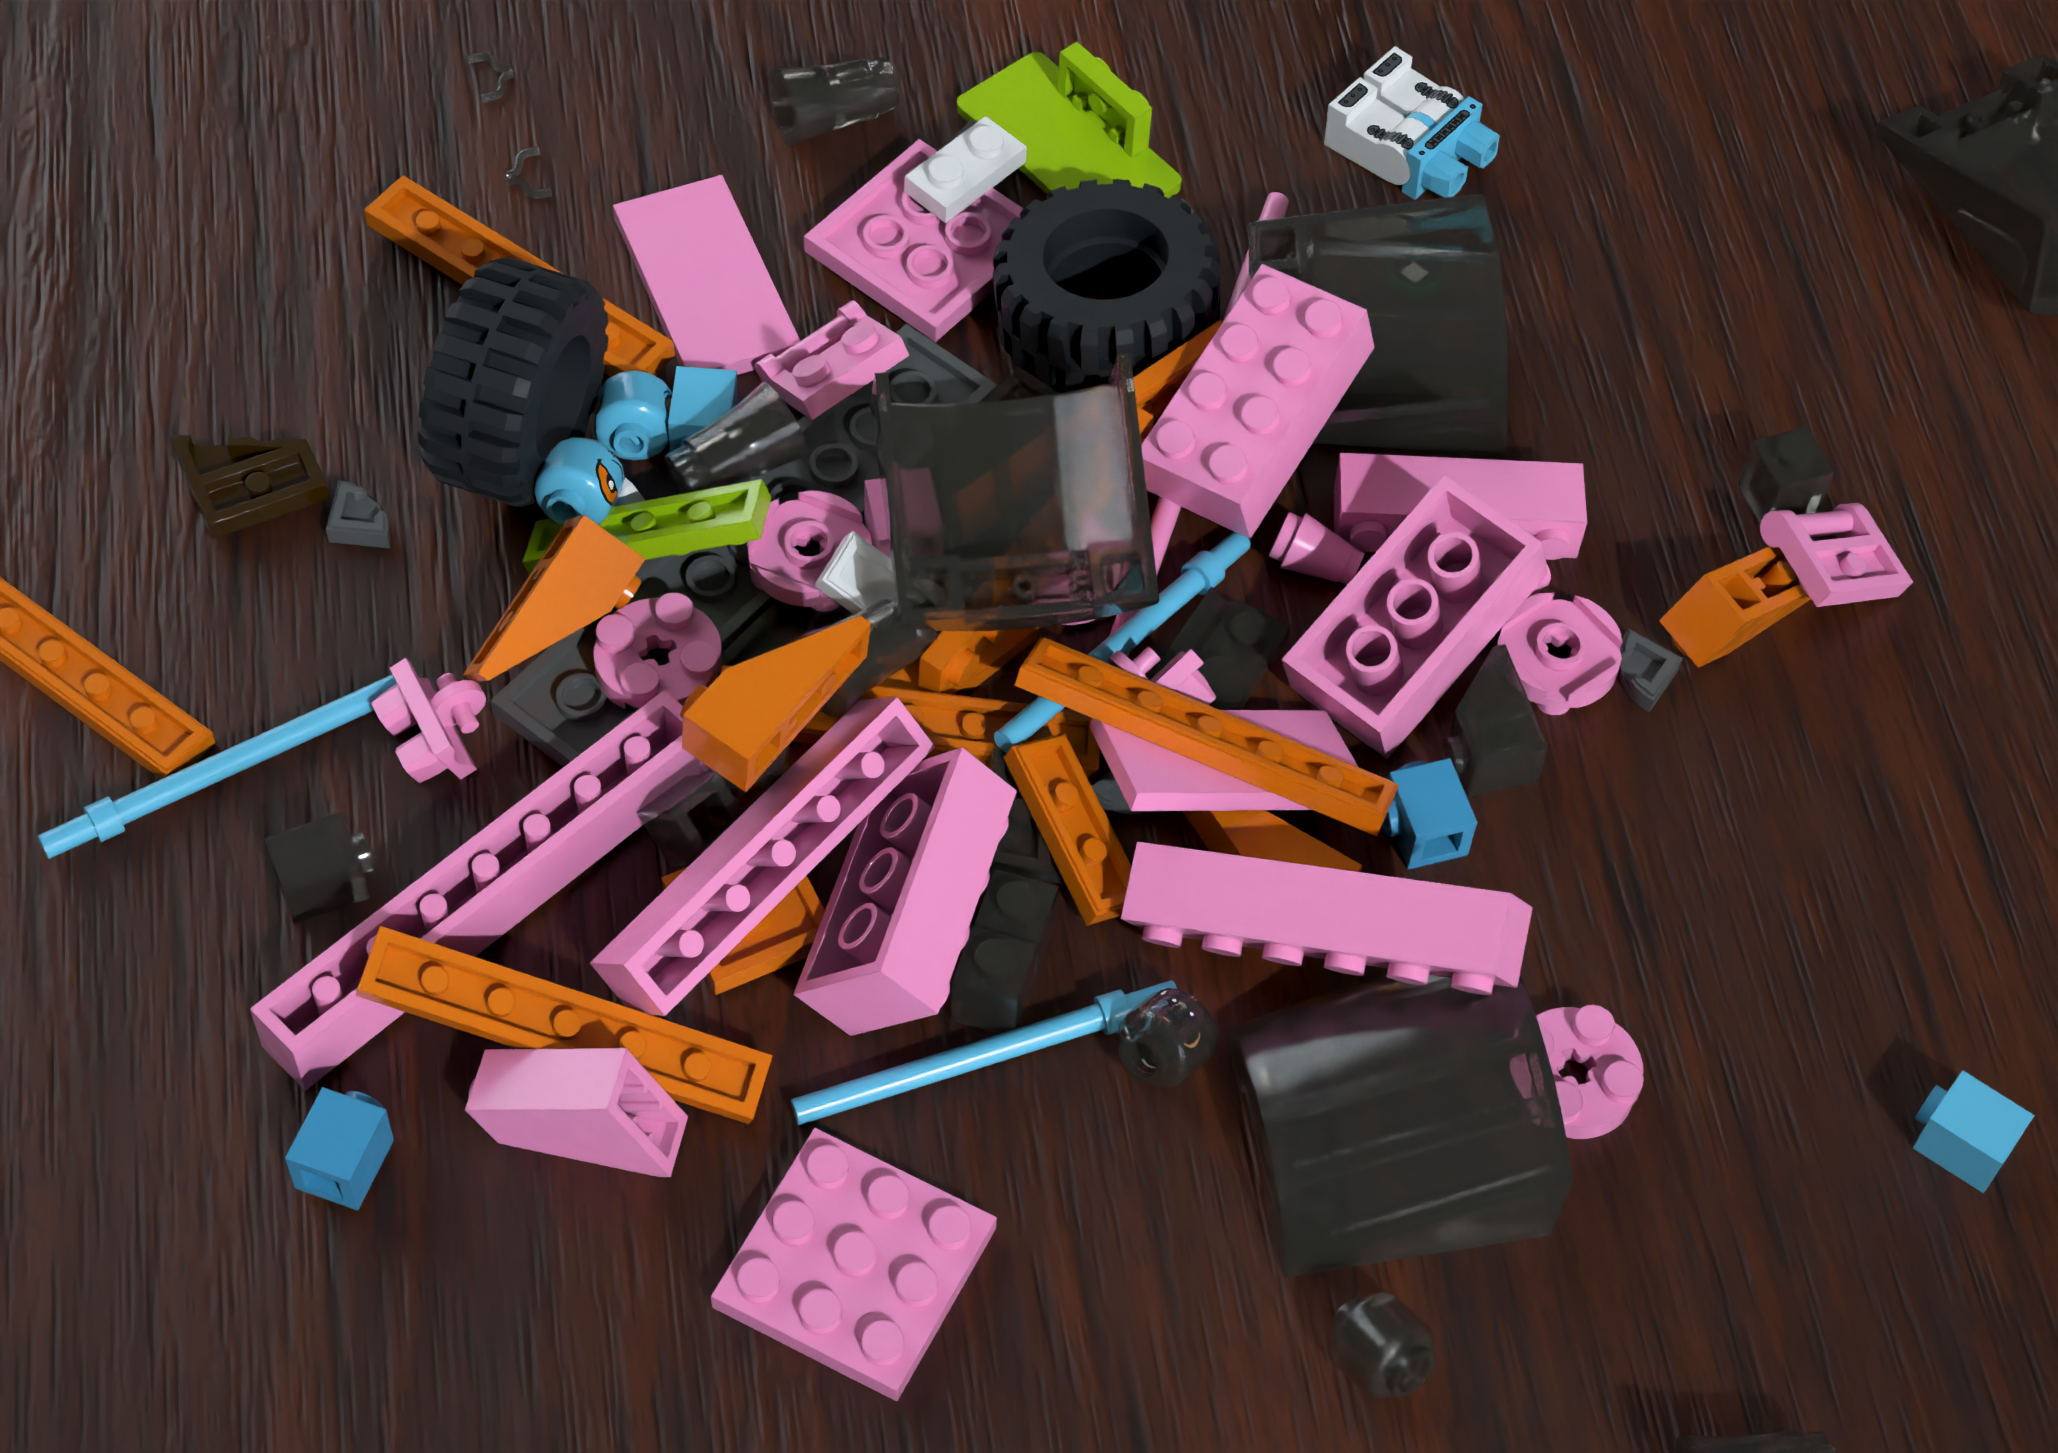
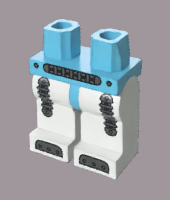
[1324,46,1500,200]

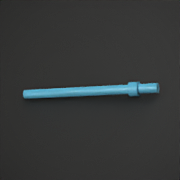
[994,531,1250,753]
[37,674,397,859]
[790,980,1180,1125]

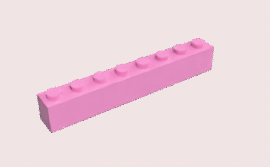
[250,690,711,1091]

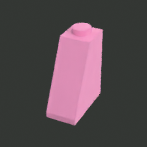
[465,1048,688,1177]

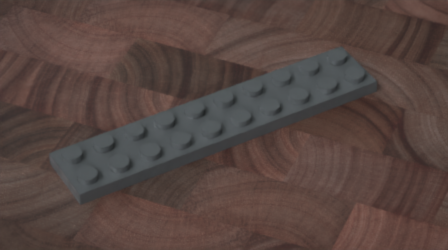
[490,324,997,767]

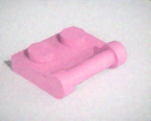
[755,300,910,420]
[1760,503,1913,607]

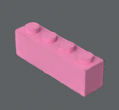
[1333,453,1587,560]

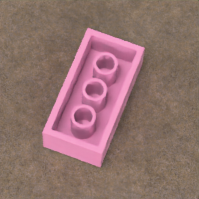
[1135,264,1375,539]
[1282,474,1547,760]
[793,747,1017,1036]

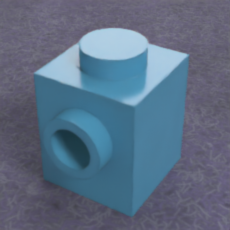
[1381,758,1477,870]
[285,1087,394,1211]

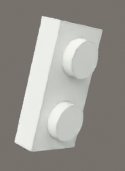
[904,116,1027,223]

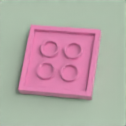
[804,139,1023,342]
[711,1128,997,1402]

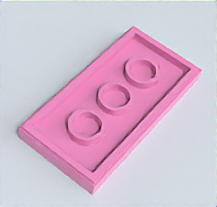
[613,175,800,375]
[1089,710,1358,811]

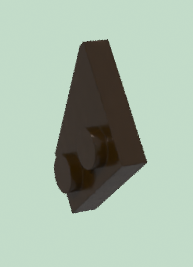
[170,435,330,539]

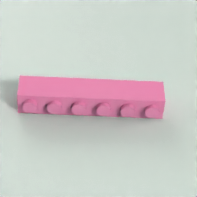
[590,697,935,1016]
[1121,842,1533,995]

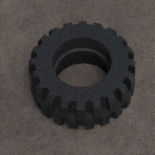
[993,179,1220,401]
[418,257,608,507]

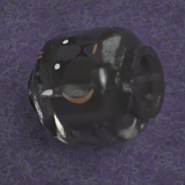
[1117,988,1217,1089]

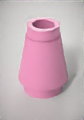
[1269,512,1365,585]

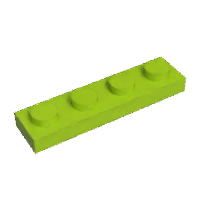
[523,479,771,575]

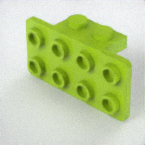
[957,42,1182,198]

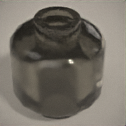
[1329,1292,1436,1399]

